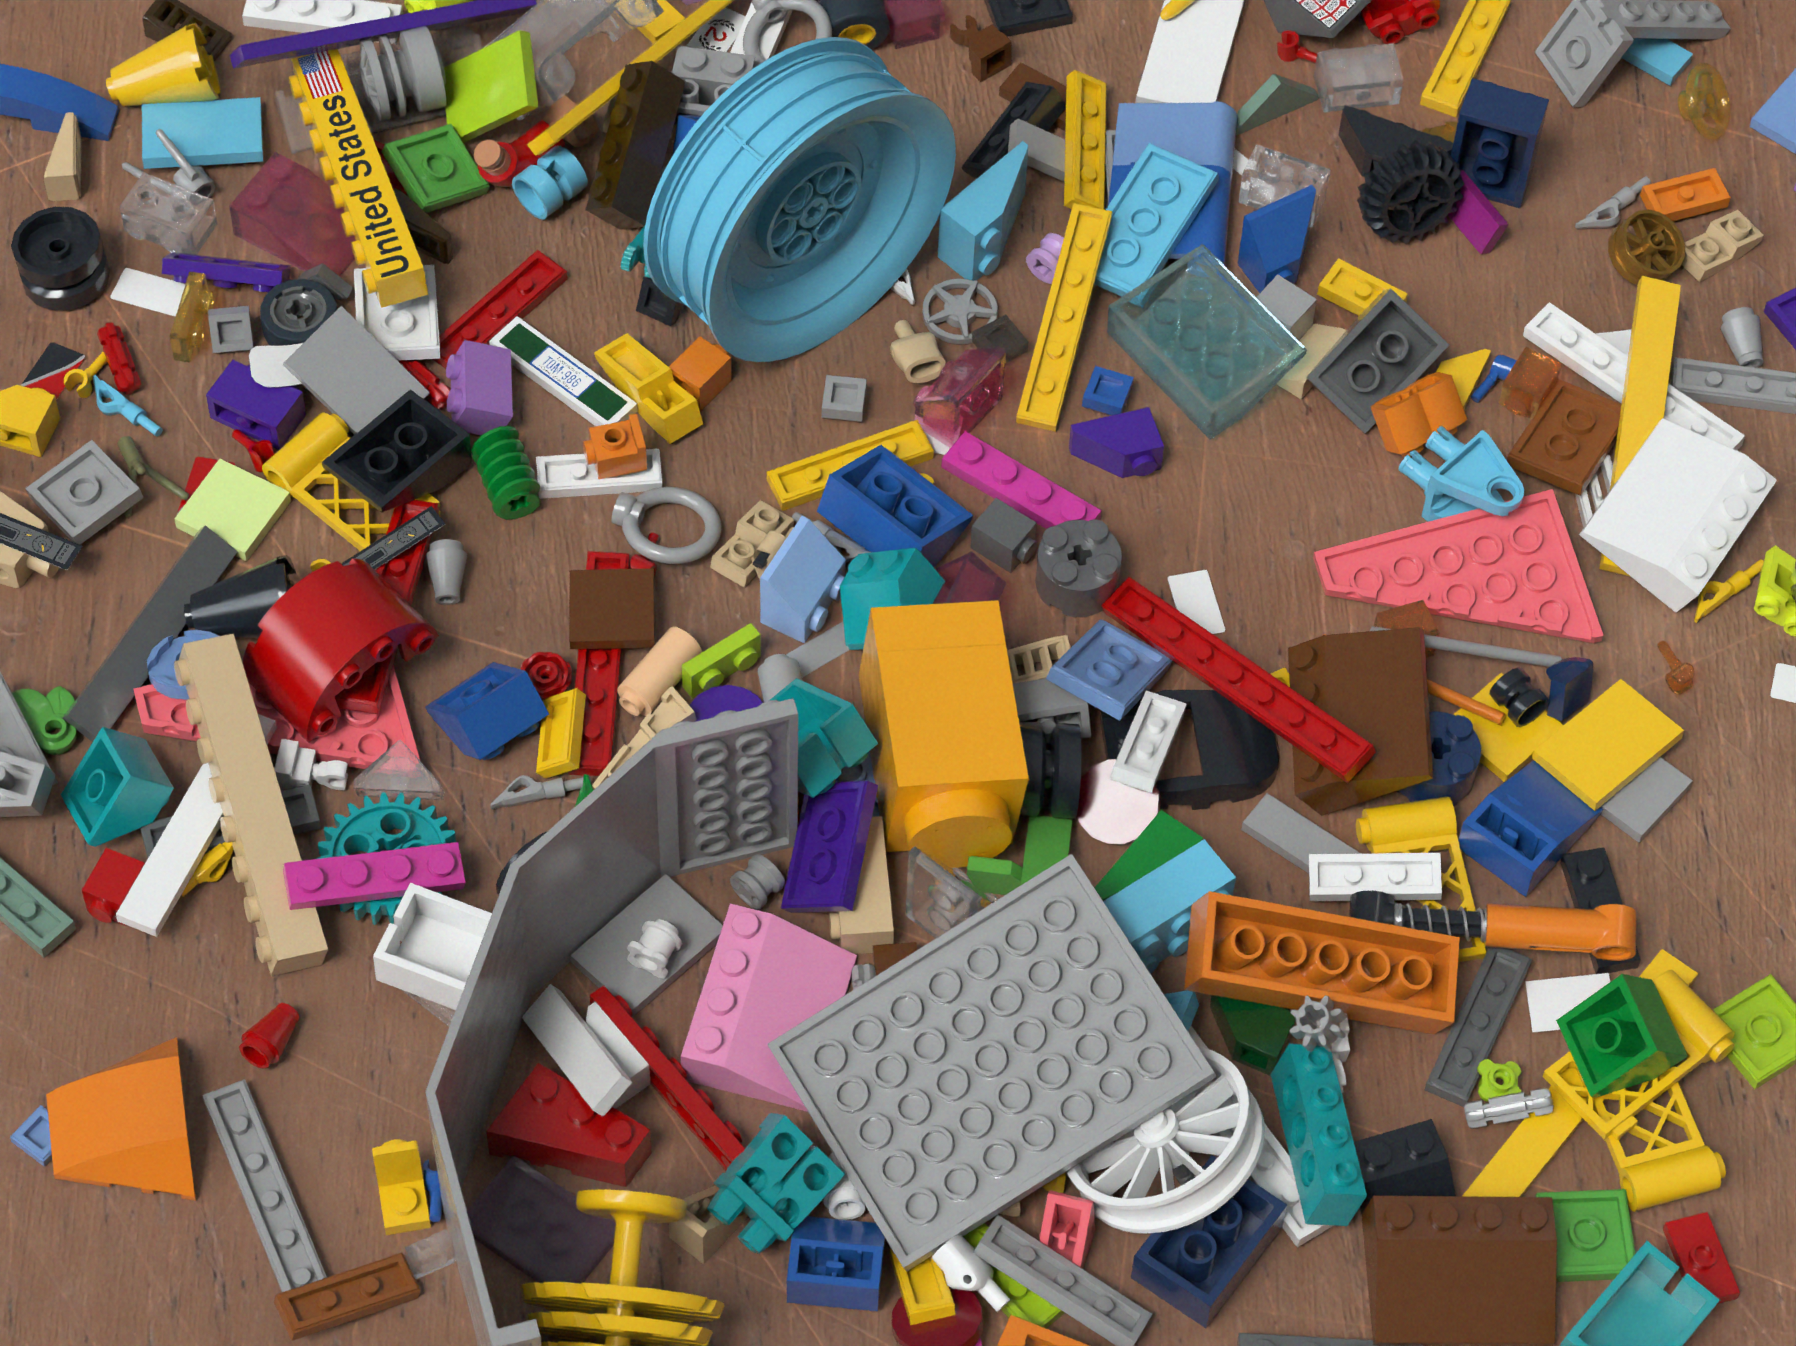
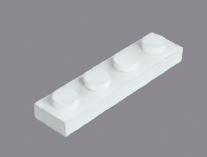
[242,0,403,45]

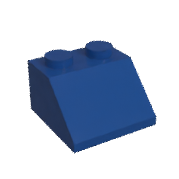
[425,662,549,760]

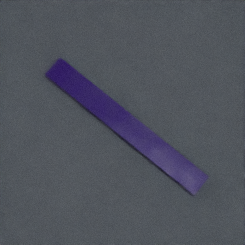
[230,0,537,69]

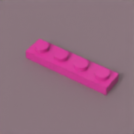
[941,431,1102,529]
[283,842,466,910]

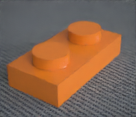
[1640,168,1731,221]

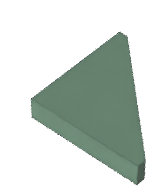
[1236,74,1320,136]

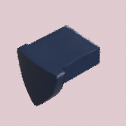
[1546,657,1593,721]

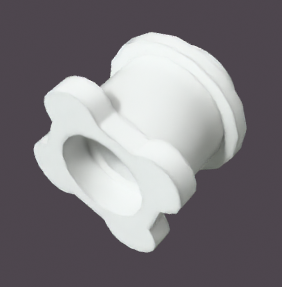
[627,919,682,979]

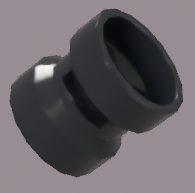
[1489,667,1549,727]

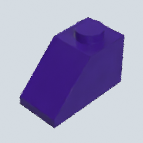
[1069,407,1164,478]

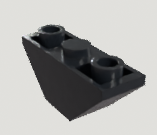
[1338,105,1453,178]

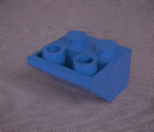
[787,1216,885,1311]

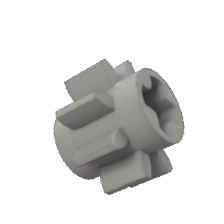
[1289,995,1347,1052]

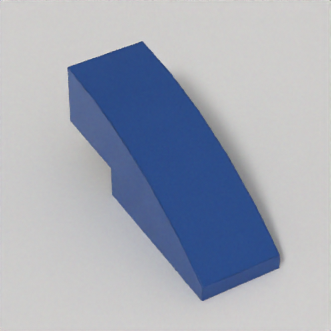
[0,64,119,141]

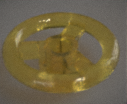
[1678,63,1730,140]

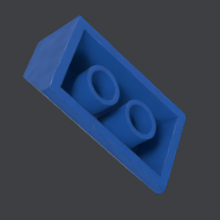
[817,445,973,567]

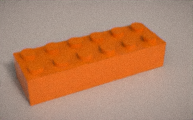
[1184,891,1460,1034]

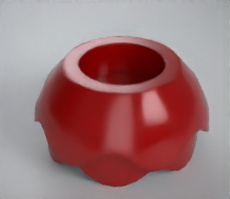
[521,652,572,701]

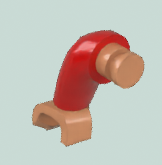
[474,92,599,187]

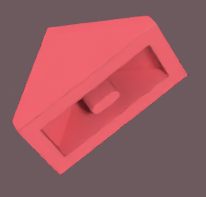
[1039,1190,1096,1269]

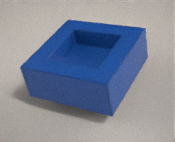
[1082,366,1134,415]

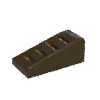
[142,0,232,61]
[393,188,453,264]

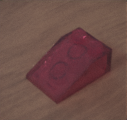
[229,152,356,276]

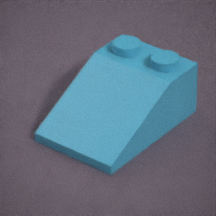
[938,141,1029,281]

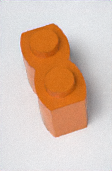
[1370,372,1467,457]

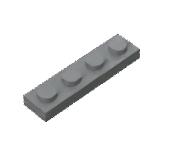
[973,1215,1152,1346]

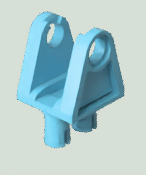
[1398,426,1524,522]

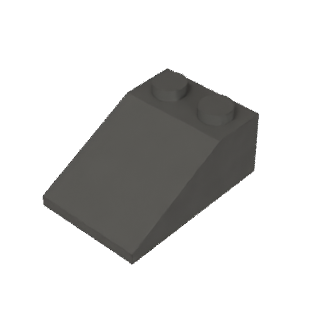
[1306,289,1449,434]

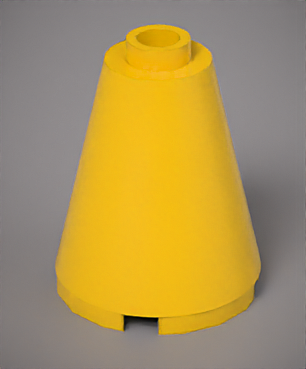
[106,23,220,106]

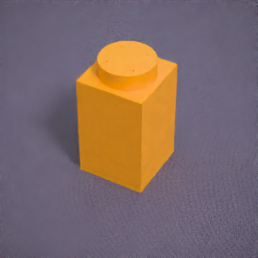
[859,600,1029,868]

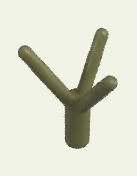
[117,436,189,517]

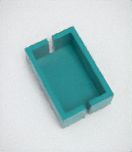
[769,678,878,798]
[1559,1241,1720,1346]

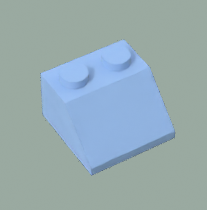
[760,516,846,643]

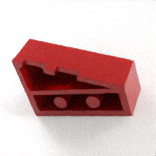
[486,1063,652,1187]

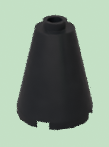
[184,555,296,638]

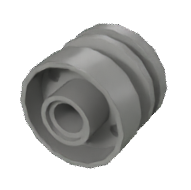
[359,26,446,122]

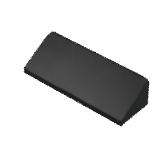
[961,82,1066,179]

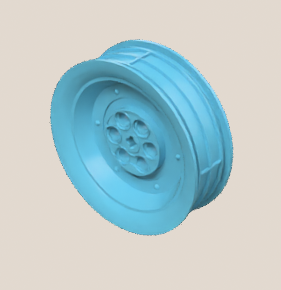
[643,37,956,362]

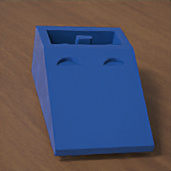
[1458,761,1603,897]

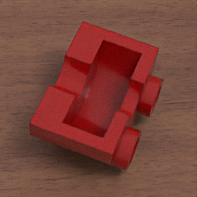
[1361,0,1440,45]

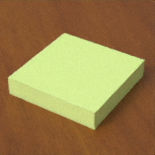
[175,459,291,562]

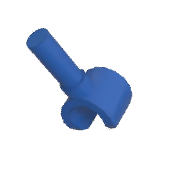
[1471,355,1518,403]
[423,1160,442,1222]

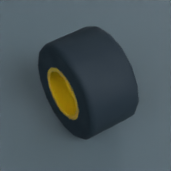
[819,0,890,50]

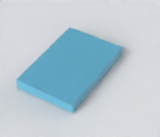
[142,97,263,169]

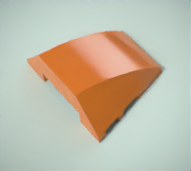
[46,1037,196,1201]

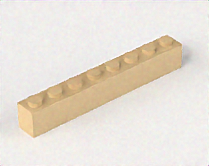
[174,634,328,976]

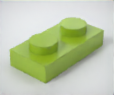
[682,623,761,698]

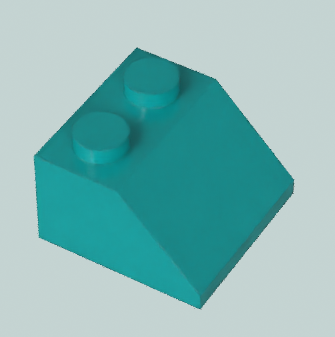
[840,548,945,650]
[60,727,174,847]

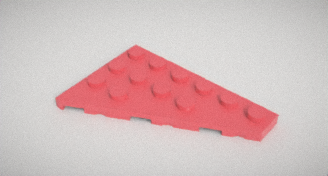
[1313,489,1604,643]
[133,665,423,778]

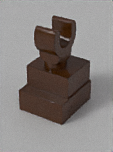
[950,15,1012,82]

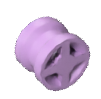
[1026,233,1064,284]

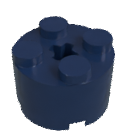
[1397,711,1481,807]

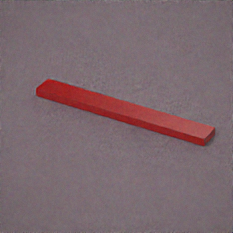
[1101,577,1376,783]

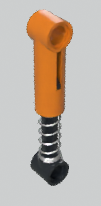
[1349,890,1637,961]

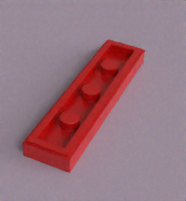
[433,250,568,369]

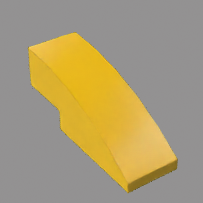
[594,333,703,444]

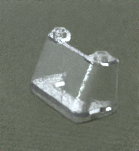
[485,0,664,121]

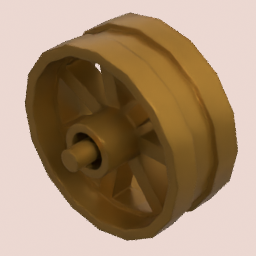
[1608,209,1685,285]

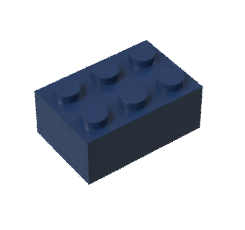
[1451,78,1549,208]
[1131,1155,1287,1328]

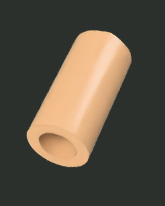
[617,627,702,716]

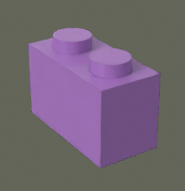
[446,340,513,435]

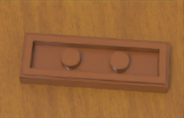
[274,1252,421,1341]

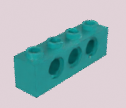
[1270,1044,1367,1226]

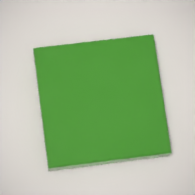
[381,124,490,213]
[1535,1189,1635,1282]

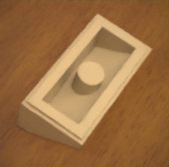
[1268,324,1346,399]

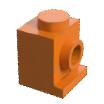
[583,414,647,480]

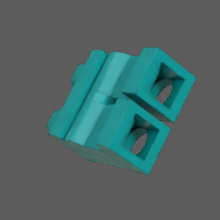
[707,1113,845,1254]

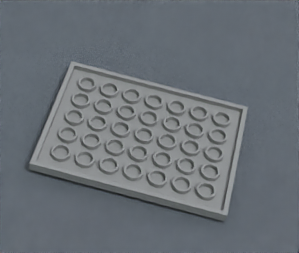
[767,854,1216,1272]

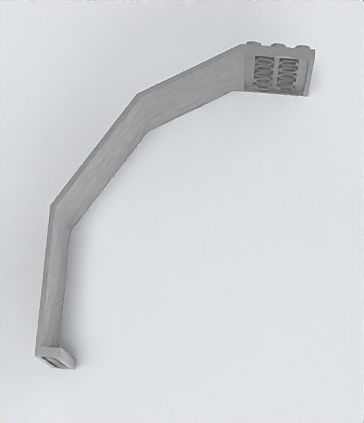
[425,699,798,1346]

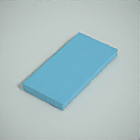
[1095,143,1219,304]

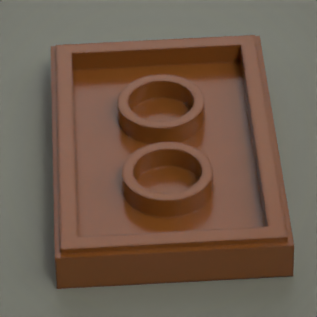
[1507,379,1621,496]

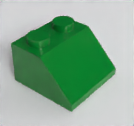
[1556,974,1688,1098]

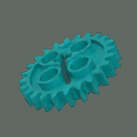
[317,792,456,925]

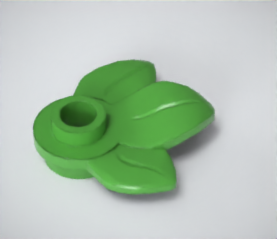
[12,686,77,755]

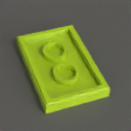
[444,30,538,143]

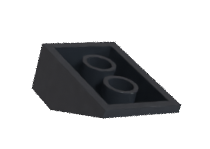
[322,389,472,513]

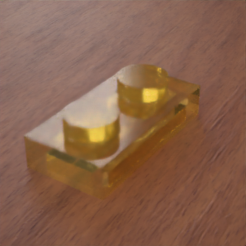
[169,272,214,363]

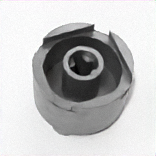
[1035,519,1122,617]

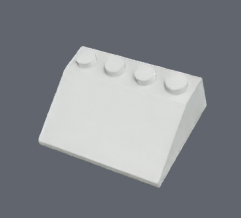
[1579,418,1777,613]

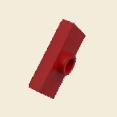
[1663,1212,1740,1304]

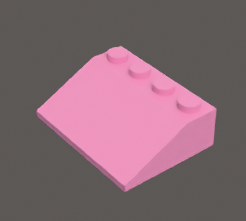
[681,904,857,1112]

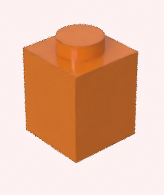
[669,336,732,412]

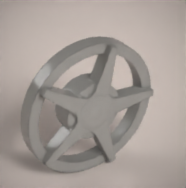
[922,279,998,344]

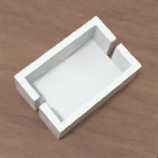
[373,883,492,1010]

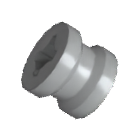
[730,854,785,910]

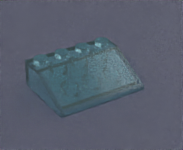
[1107,244,1307,440]

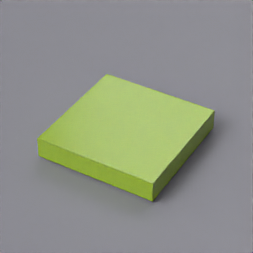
[1713,974,1796,1090]

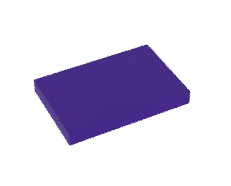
[781,781,878,913]

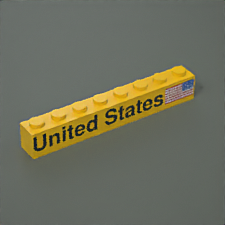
[288,49,428,308]

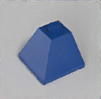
[1237,185,1316,293]

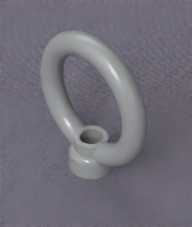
[743,0,832,67]
[611,487,721,564]

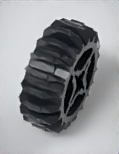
[1357,140,1464,244]

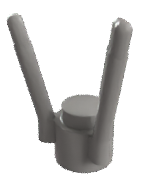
[122,129,215,207]

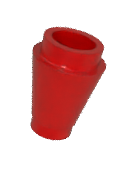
[239,1003,300,1069]

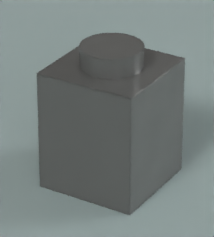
[970,498,1038,573]

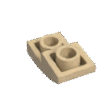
[1681,210,1764,282]
[710,500,795,588]

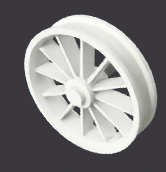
[1066,1047,1265,1233]

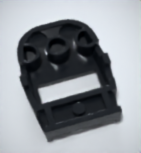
[1100,690,1278,810]

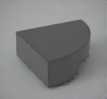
[298,263,353,300]

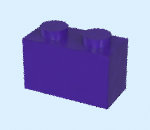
[206,359,306,450]

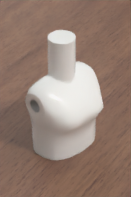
[931,1235,1010,1312]

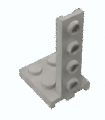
[1535,0,1731,107]

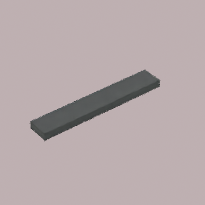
[63,525,238,742]

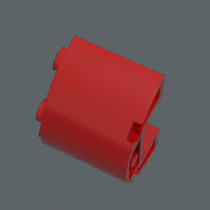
[243,558,439,743]

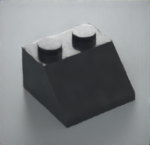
[1354,1119,1456,1214]

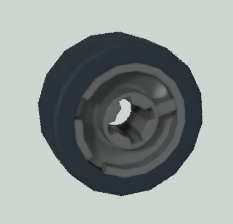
[260,279,337,346]

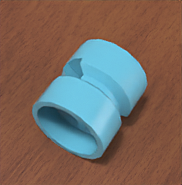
[512,146,588,220]

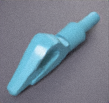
[93,375,163,437]

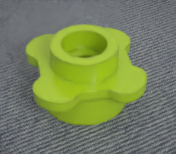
[1477,1059,1522,1102]

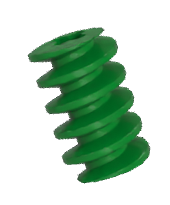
[471,426,541,520]

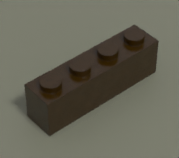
[586,61,686,229]

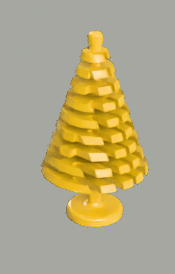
[520,1189,725,1346]

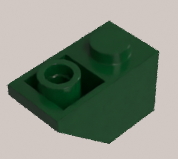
[1210,995,1296,1076]

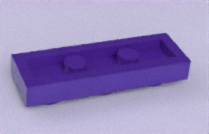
[162,252,290,292]

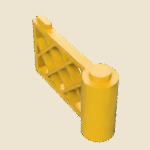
[262,412,440,551]
[1356,796,1486,962]
[1543,970,1735,1140]
[1576,1068,1726,1212]

